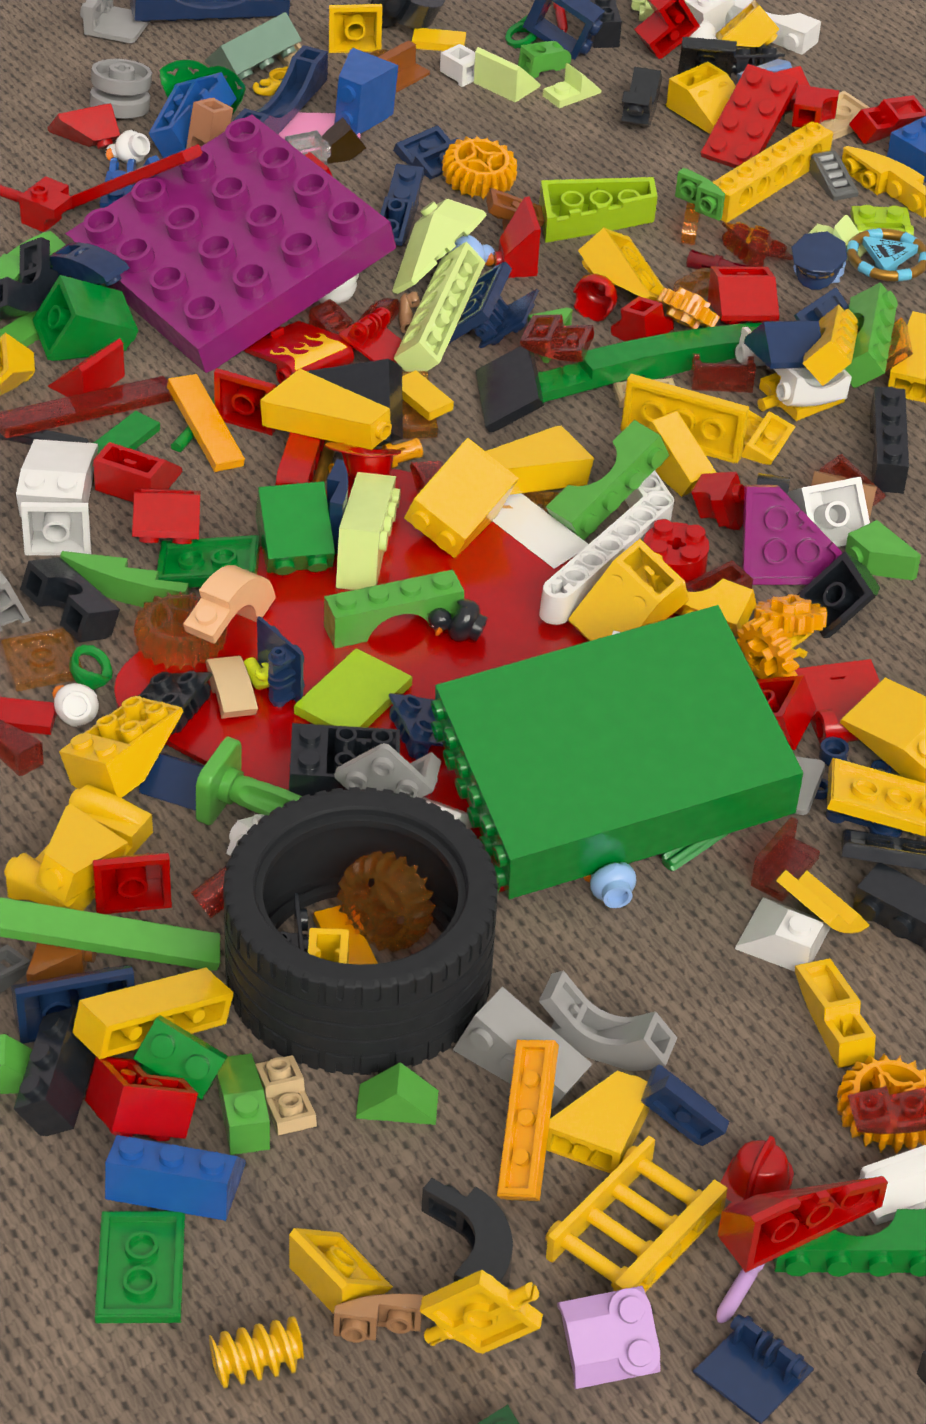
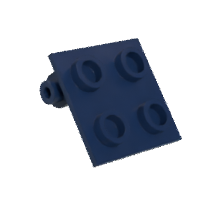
[474,289,539,348]
[257,616,305,707]
[388,693,444,760]
[693,1314,814,1424]

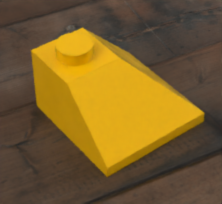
[716,0,779,47]
[328,4,383,53]
[0,332,35,396]

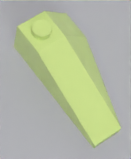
[392,199,487,294]

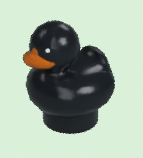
[428,599,488,642]

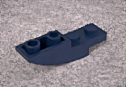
[380,164,424,246]
[50,242,129,286]

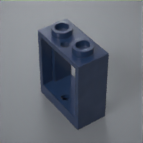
[523,0,605,60]

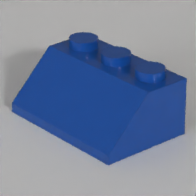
[105,1135,246,1221]

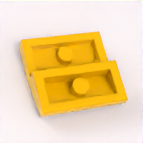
[741,410,795,465]
[776,870,870,933]

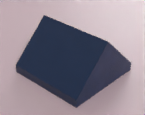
[744,321,821,369]

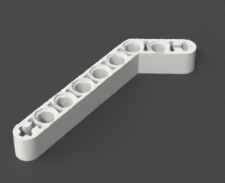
[539,470,674,625]

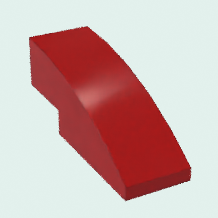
[849,95,926,144]

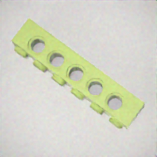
[394,242,486,375]

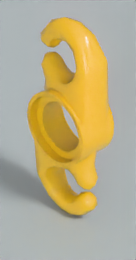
[252,65,289,96]

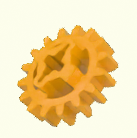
[656,287,720,329]
[754,594,827,638]
[736,617,799,679]

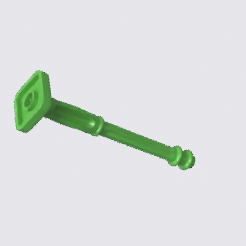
[196,736,501,893]

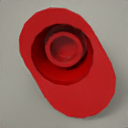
[325,442,401,480]
[720,1136,794,1202]

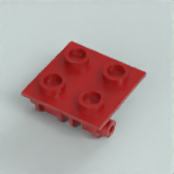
[339,307,402,364]

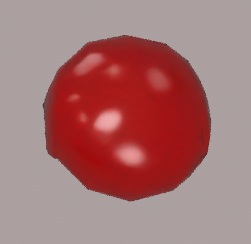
[573,273,618,322]

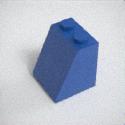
[334,48,399,135]

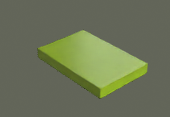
[294,648,412,728]

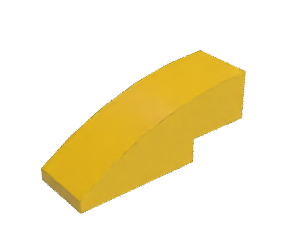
[795,958,876,1068]

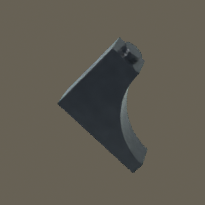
[307,359,403,446]

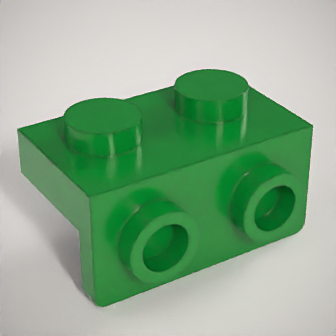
[133,1015,228,1100]

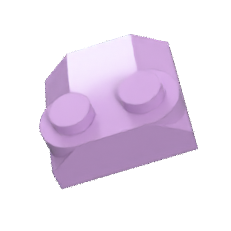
[557,1286,660,1389]

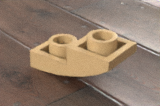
[206,656,258,718]
[255,1055,317,1136]

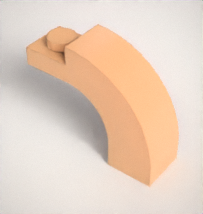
[183,565,276,644]

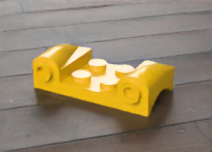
[4,784,153,911]

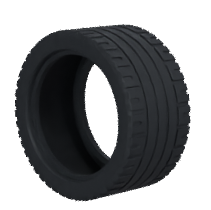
[223,787,498,1075]

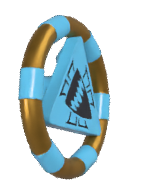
[846,228,926,282]

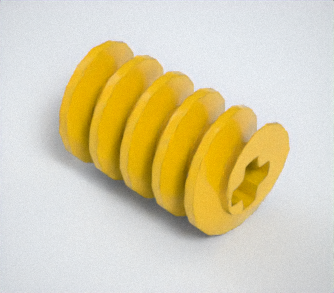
[209,1316,304,1389]

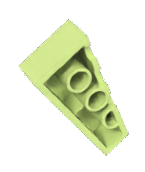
[336,472,401,590]

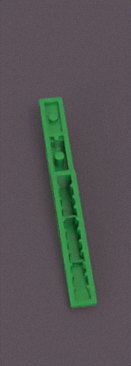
[538,322,762,402]

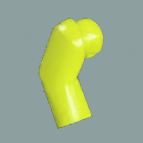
[244,657,270,690]

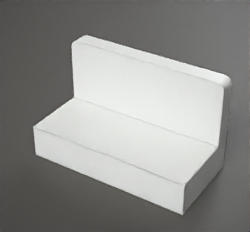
[859,1145,926,1226]

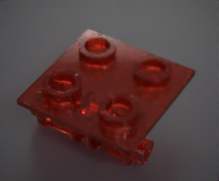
[722,222,793,267]

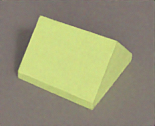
[474,47,541,102]

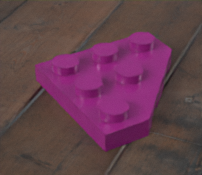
[741,485,842,585]

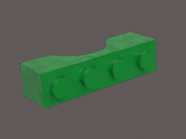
[773,1209,926,1277]

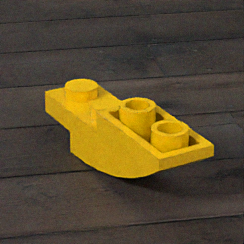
[842,146,926,218]

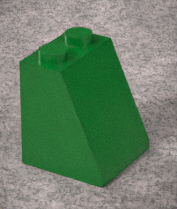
[32,275,138,361]
[255,481,335,575]

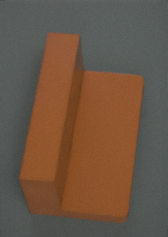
[378,40,430,93]

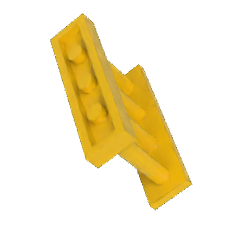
[545,1136,728,1293]

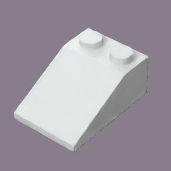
[16,439,98,517]

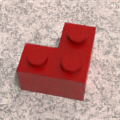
[634,0,700,59]
[85,1056,198,1142]

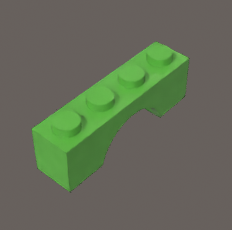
[844,282,898,388]
[546,420,669,540]
[324,570,464,648]

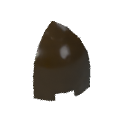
[315,118,366,164]

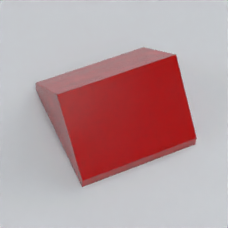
[48,338,125,405]

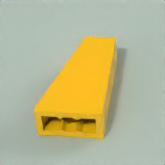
[888,311,926,403]
[260,369,392,450]
[486,426,594,495]

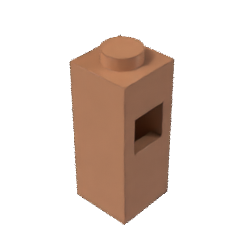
[186,98,233,149]

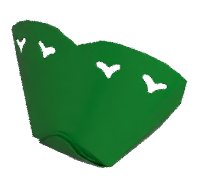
[159,60,246,116]

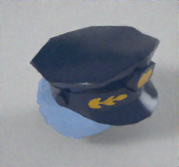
[791,231,847,290]

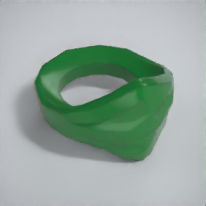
[505,15,538,48]
[69,645,113,690]

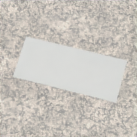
[493,493,589,569]

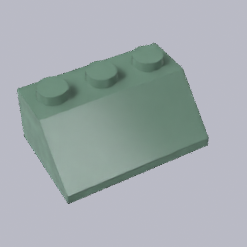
[205,12,302,80]

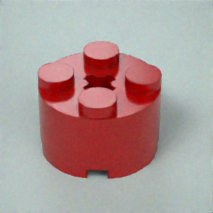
[643,519,709,589]

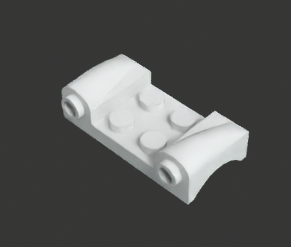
[735,327,852,407]

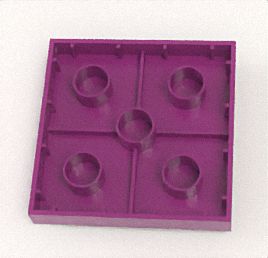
[65,114,396,373]

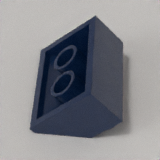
[11,965,135,1044]

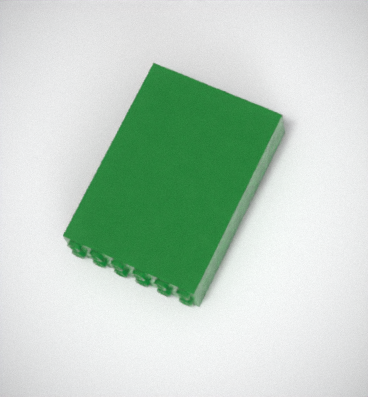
[431,605,804,899]

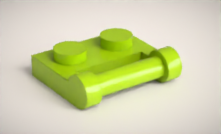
[850,205,914,236]

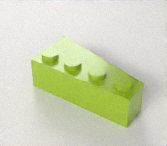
[539,177,658,243]

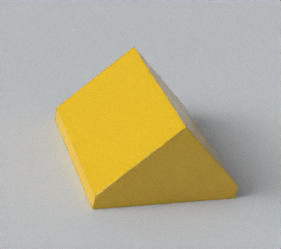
[289,1228,393,1314]

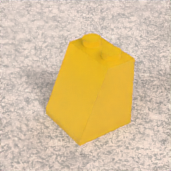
[404,438,519,558]

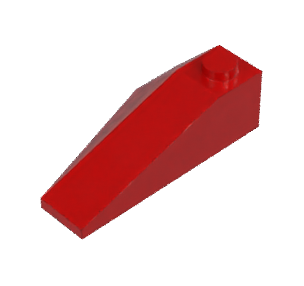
[717,1176,888,1273]

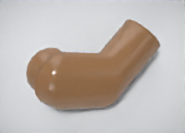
[399,291,420,333]

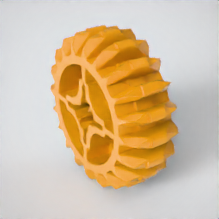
[442,135,517,200]
[837,1053,926,1154]

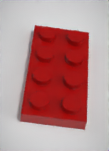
[701,64,798,168]

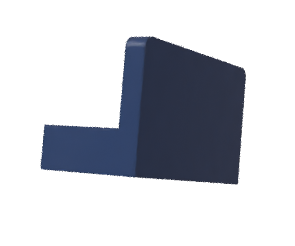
[139,753,204,811]
[641,1064,730,1146]

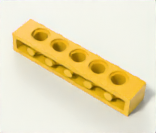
[713,121,833,223]

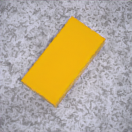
[412,28,466,51]
[402,370,454,421]

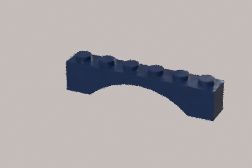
[130,0,290,22]
[232,45,328,134]

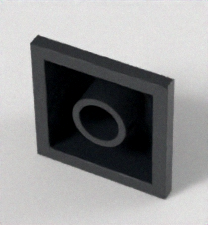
[797,551,880,639]

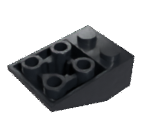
[288,723,400,796]

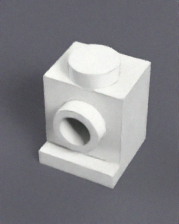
[440,44,475,87]

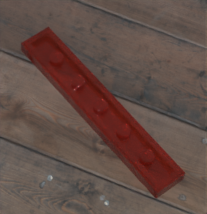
[0,376,174,438]

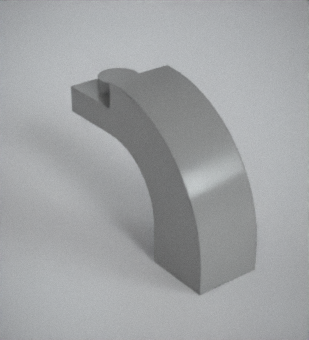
[539,970,677,1071]

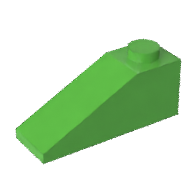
[216,1053,270,1155]

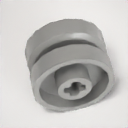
[90,59,152,118]

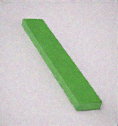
[0,897,220,971]

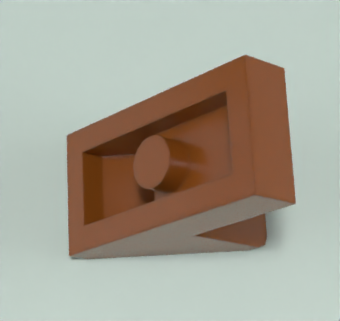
[486,188,545,230]

